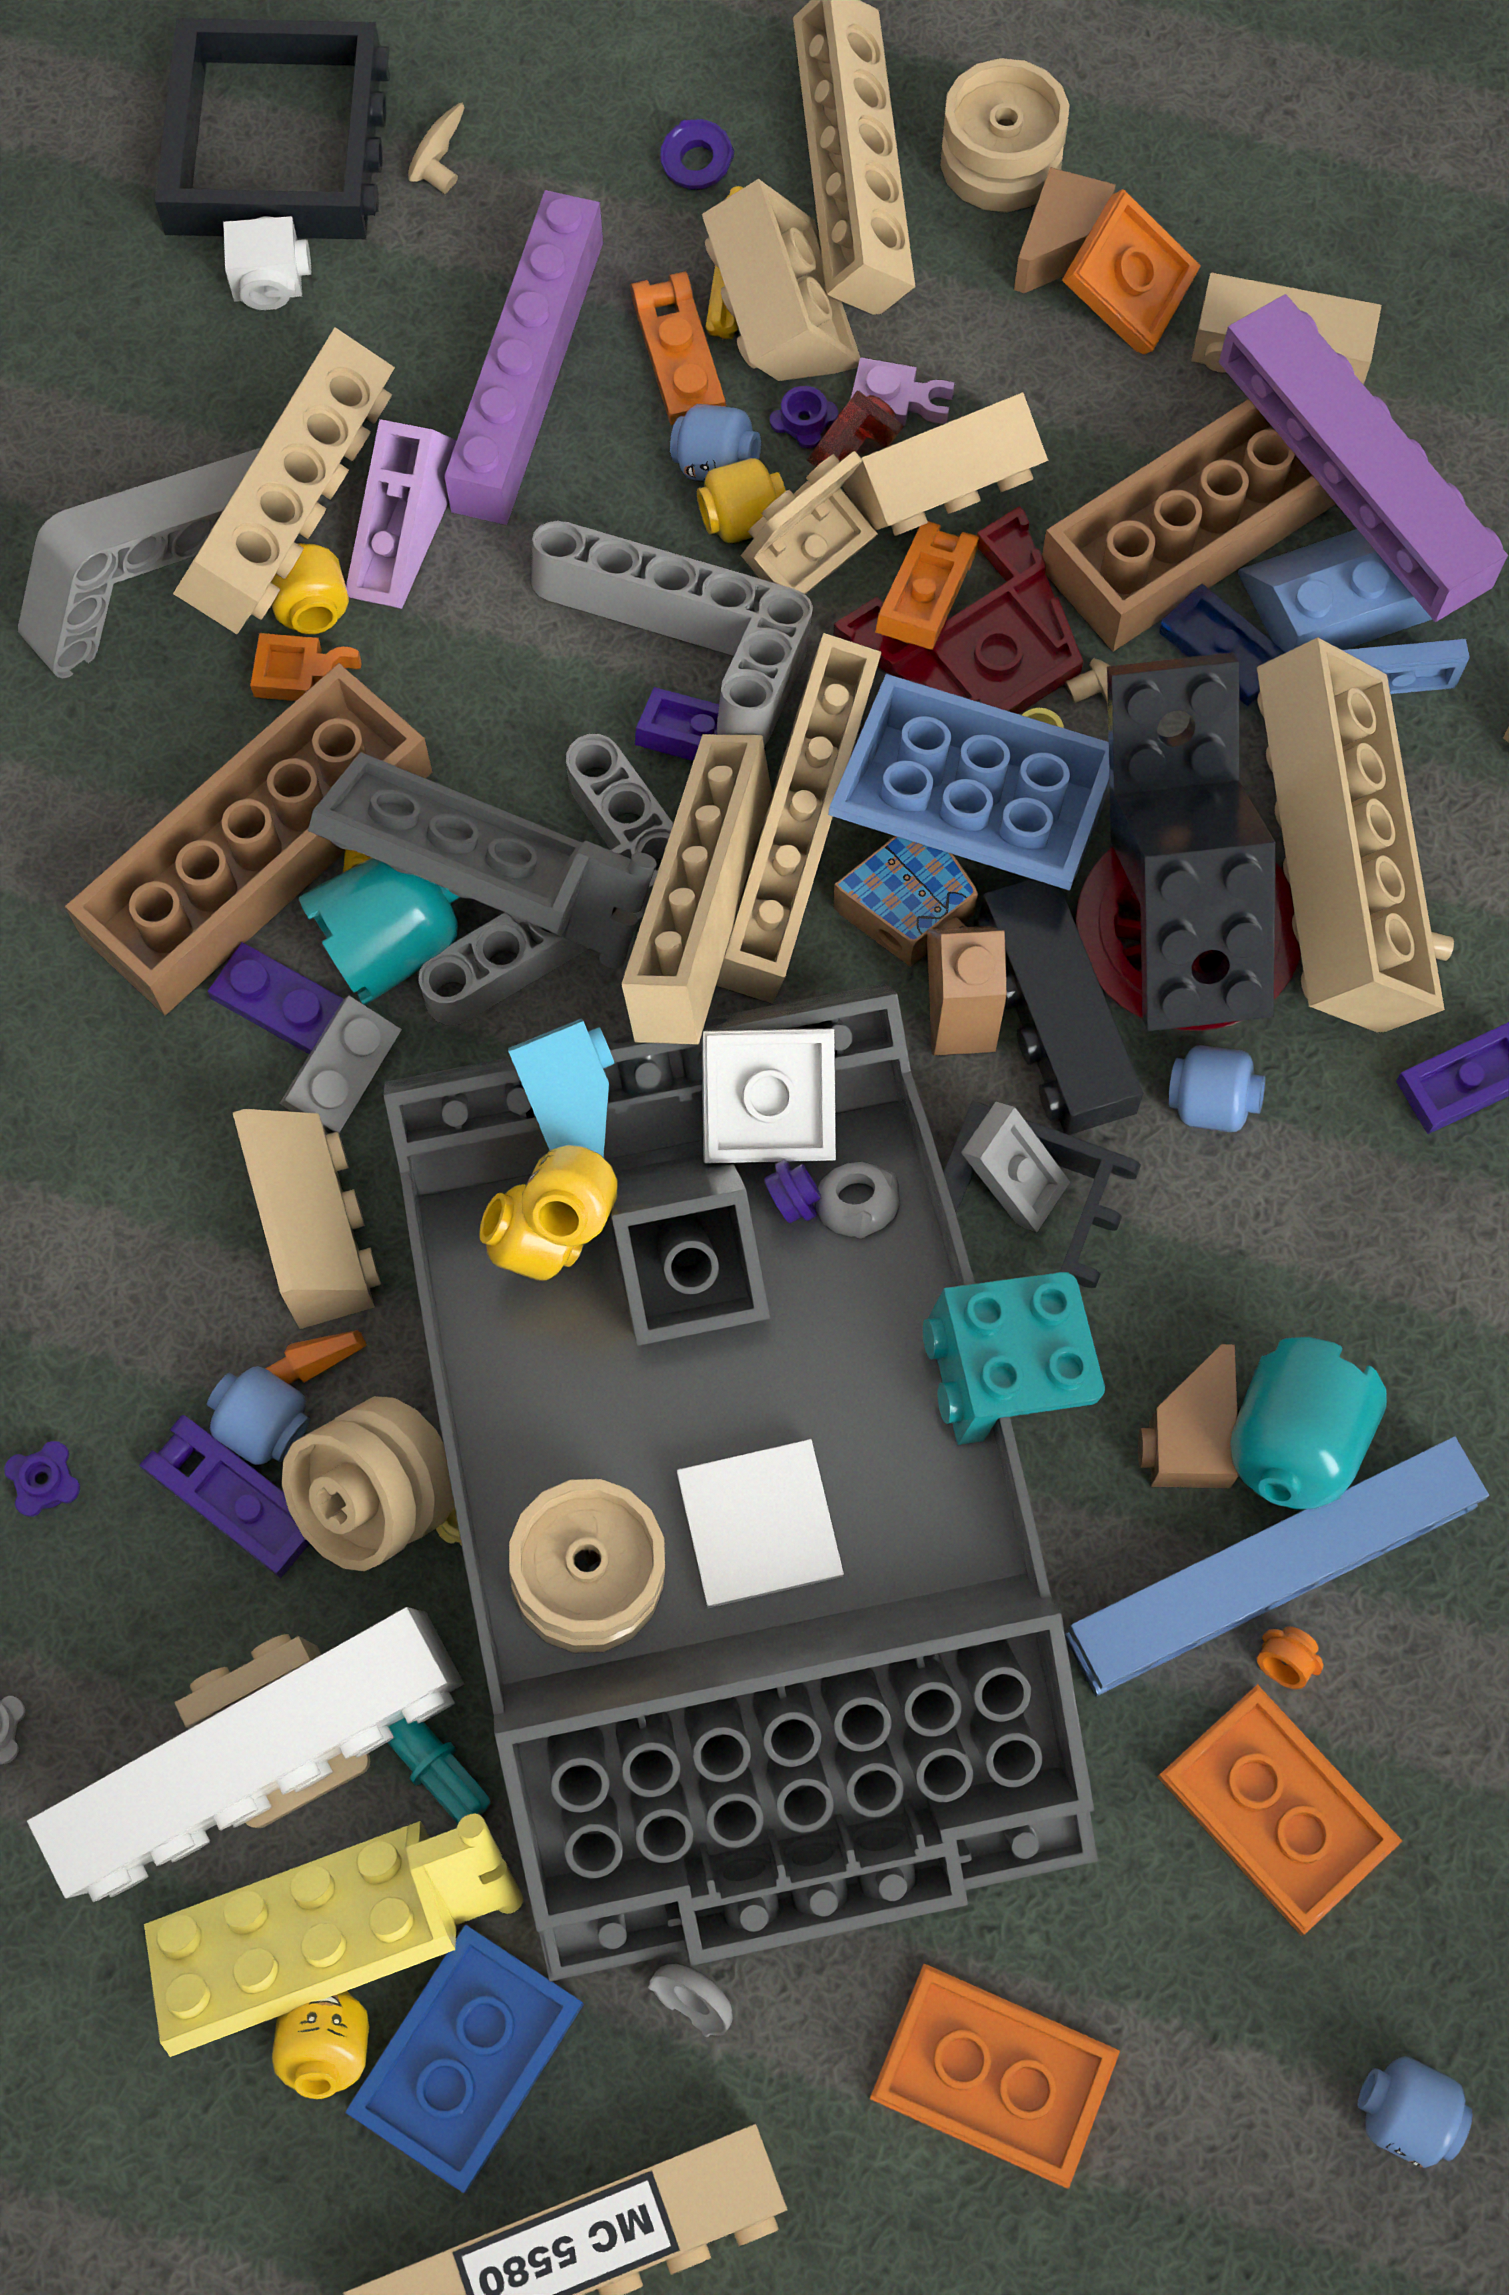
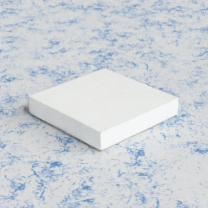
[702,1028,836,1163]
[677,1439,844,1608]

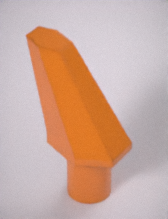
[265,1330,367,1384]

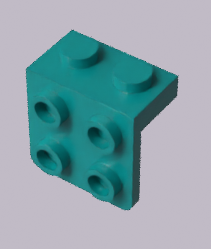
[923,1272,1105,1445]

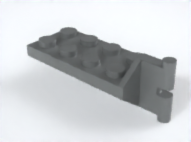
[308,752,656,969]

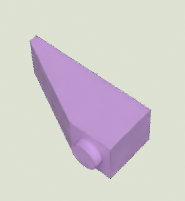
[346,419,457,609]

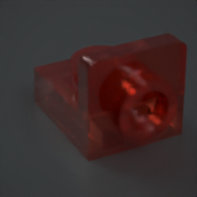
[807,390,903,467]

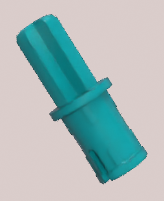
[387,1718,491,1824]

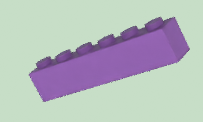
[445,190,603,525]
[1219,294,1508,622]

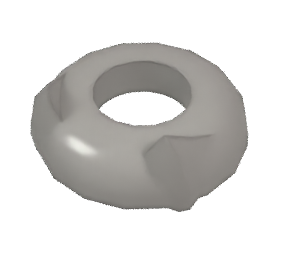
[816,1162,900,1239]
[648,1964,733,2037]

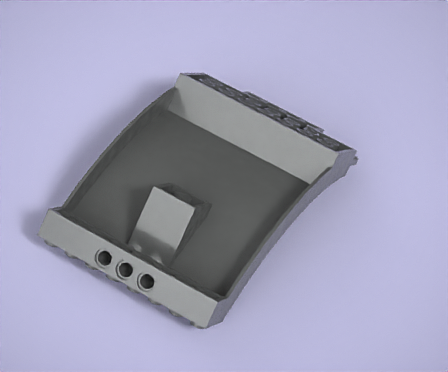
[384,983,1098,1981]

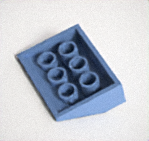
[828,674,1109,891]

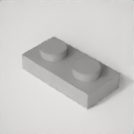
[279,996,402,1134]
[961,1102,1070,1232]

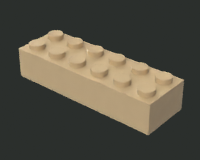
[1257,637,1445,1032]

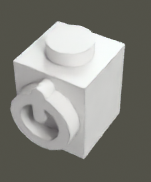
[223,216,311,310]

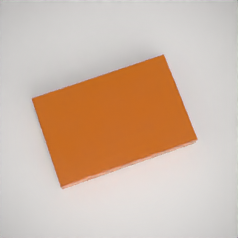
[1157,1684,1402,1936]
[869,1964,1120,2189]

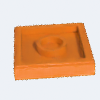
[1062,189,1201,355]

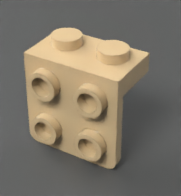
[741,451,877,595]
[174,1634,370,1828]

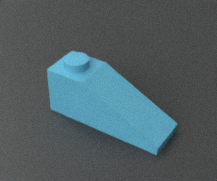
[508,1019,615,1158]

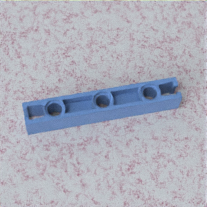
[1065,1436,1489,1697]

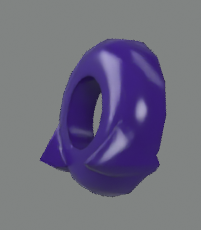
[661,119,734,190]

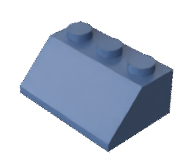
[1238,529,1432,656]

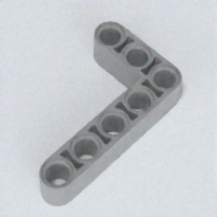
[18,448,261,678]
[531,521,813,746]
[419,734,673,1025]

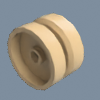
[940,58,1069,212]
[282,1396,455,1571]
[509,1479,665,1653]

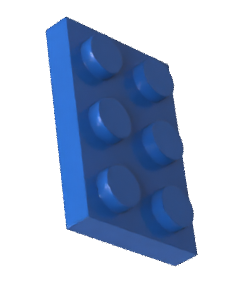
[345,1924,584,2193]

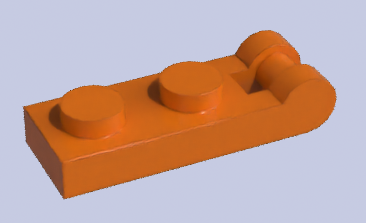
[630,271,726,426]
[875,521,979,650]

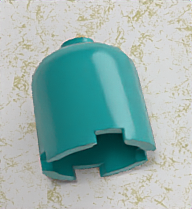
[299,857,460,1005]
[1230,1337,1387,1509]

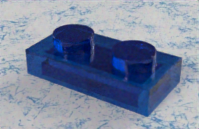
[1159,584,1286,707]

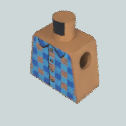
[833,836,978,966]

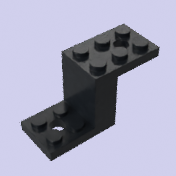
[1107,653,1276,1031]

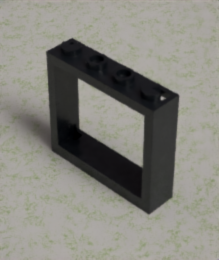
[155,18,390,240]

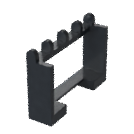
[944,1100,1141,1288]

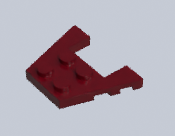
[833,506,1083,714]

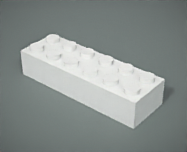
[27,1607,464,1902]

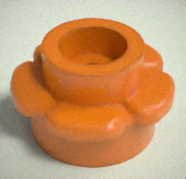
[1257,1626,1323,1689]

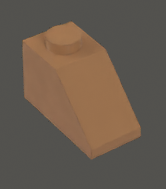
[1014,167,1116,293]
[927,926,1007,1056]
[1138,1344,1239,1488]

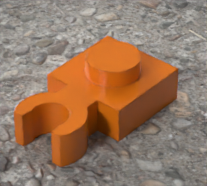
[250,633,362,701]

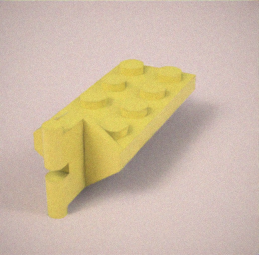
[144,1814,523,2057]

